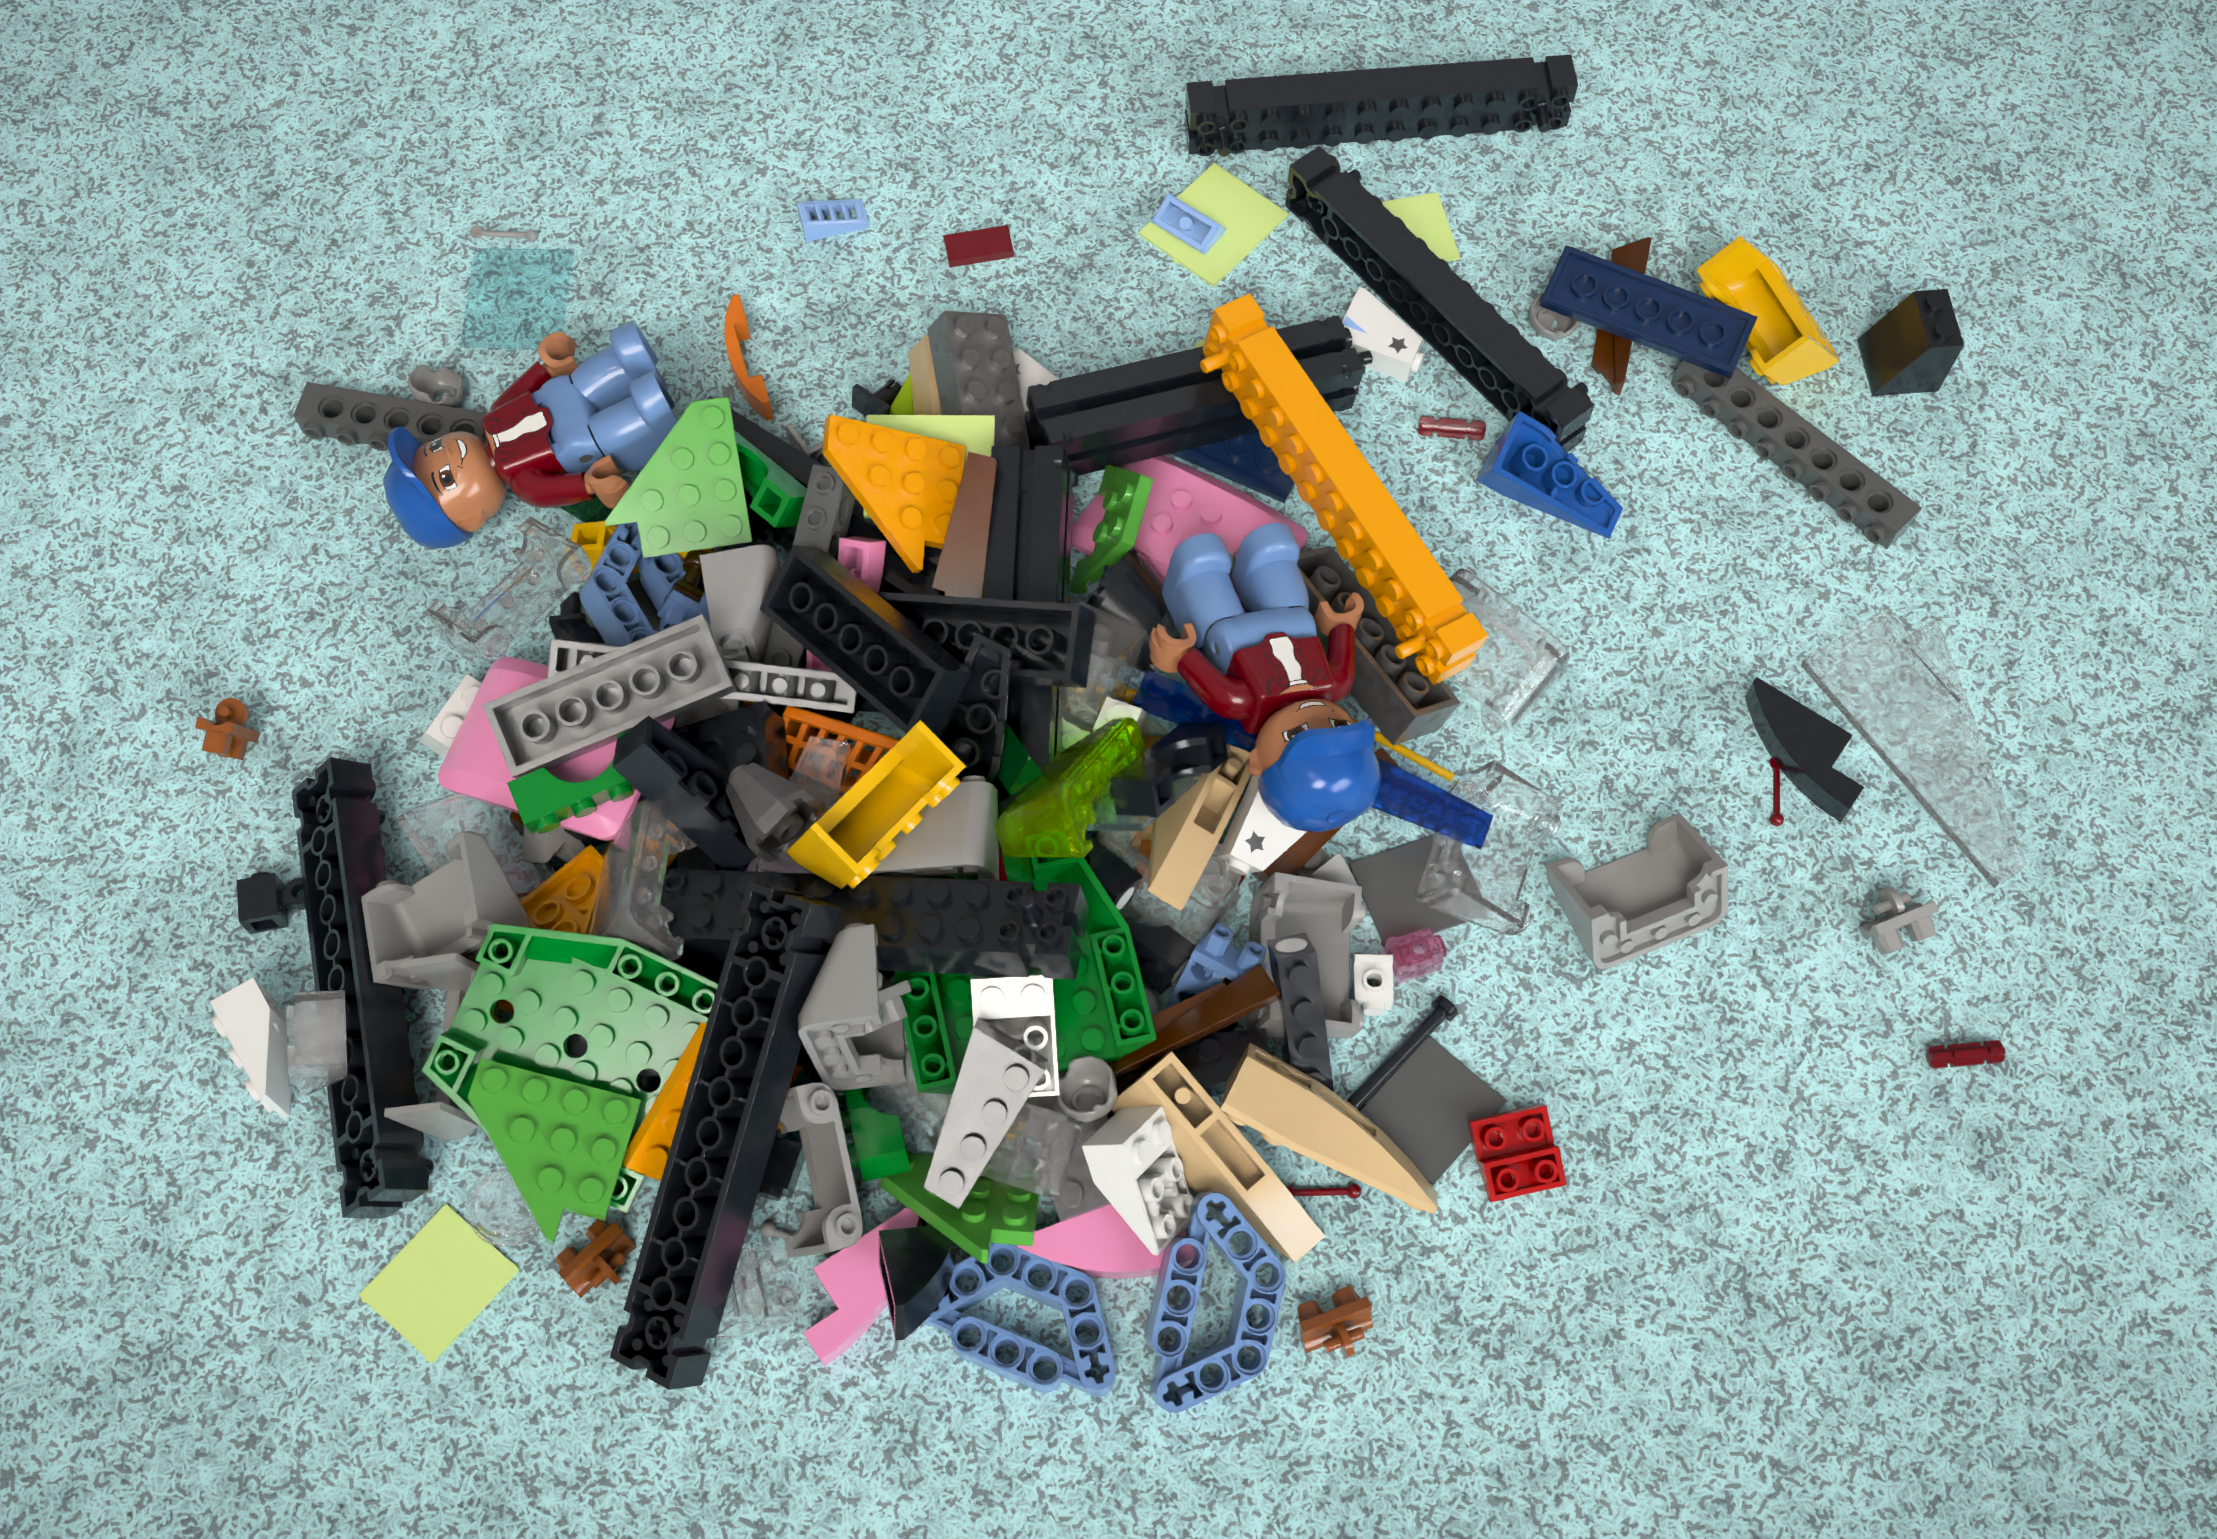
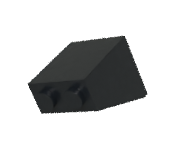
[1857,289,1964,396]

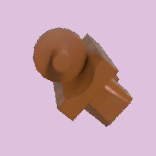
[195,698,260,760]
[556,1219,636,1298]
[1297,1286,1373,1358]

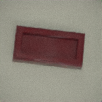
[943,225,1014,268]

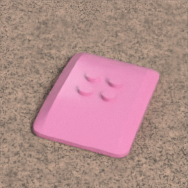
[1071,455,1307,622]
[438,656,675,841]

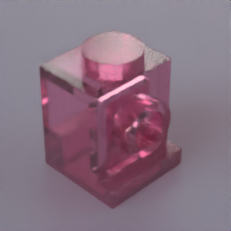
[1384,927,1447,984]

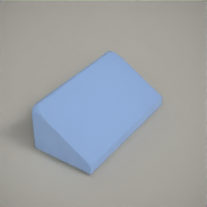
[1151,193,1226,255]

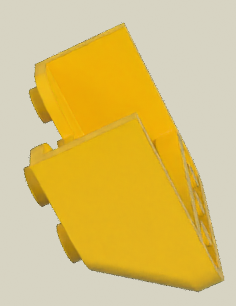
[1696,235,1840,386]
[786,720,966,889]

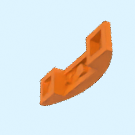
[725,294,774,421]

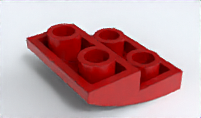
[1467,1103,1566,1202]

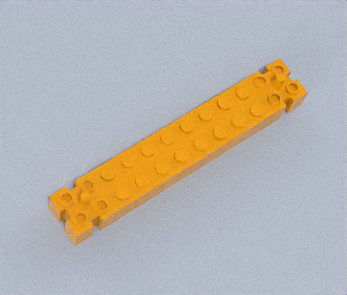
[1200,293,1489,686]

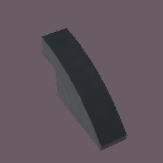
[1745,677,1864,823]
[879,1219,956,1341]

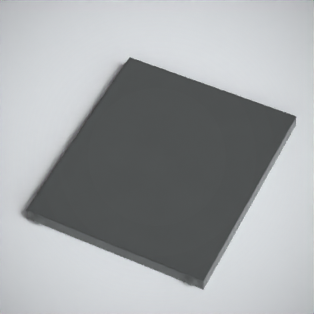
[1348,829,1489,950]
[1360,1036,1507,1185]

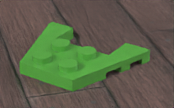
[1069,465,1153,595]

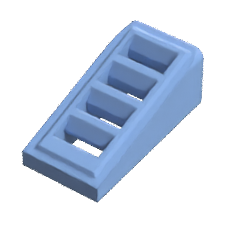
[797,199,870,242]

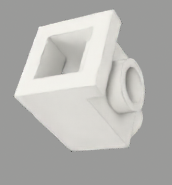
[1351,954,1394,1016]

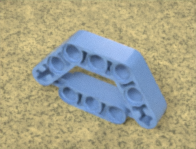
[580,522,686,646]
[1145,1191,1286,1413]
[923,1243,1116,1397]

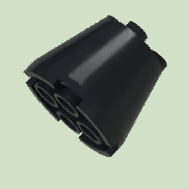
[1083,549,1180,677]

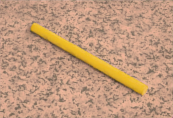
[1352,718,1455,782]

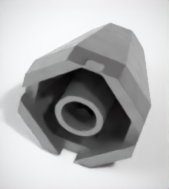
[726,762,826,863]

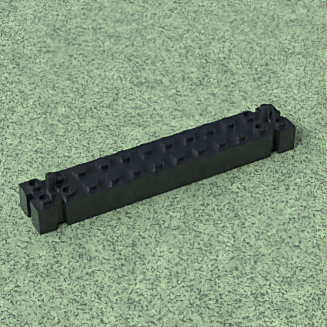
[1184,54,1578,157]
[1285,146,1595,452]
[292,757,434,1219]
[605,867,1089,980]
[610,880,842,1390]

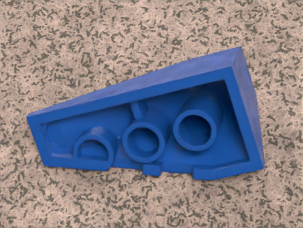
[1476,411,1623,539]

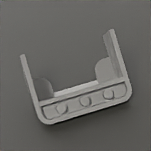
[384,953,499,1141]

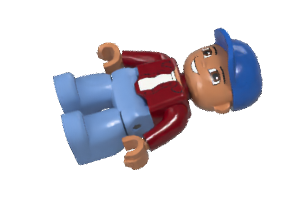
[383,320,678,549]
[1149,523,1381,833]

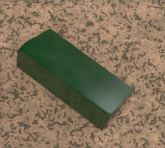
[998,722,1043,796]

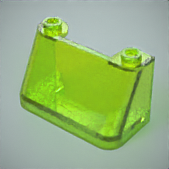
[995,717,1146,858]

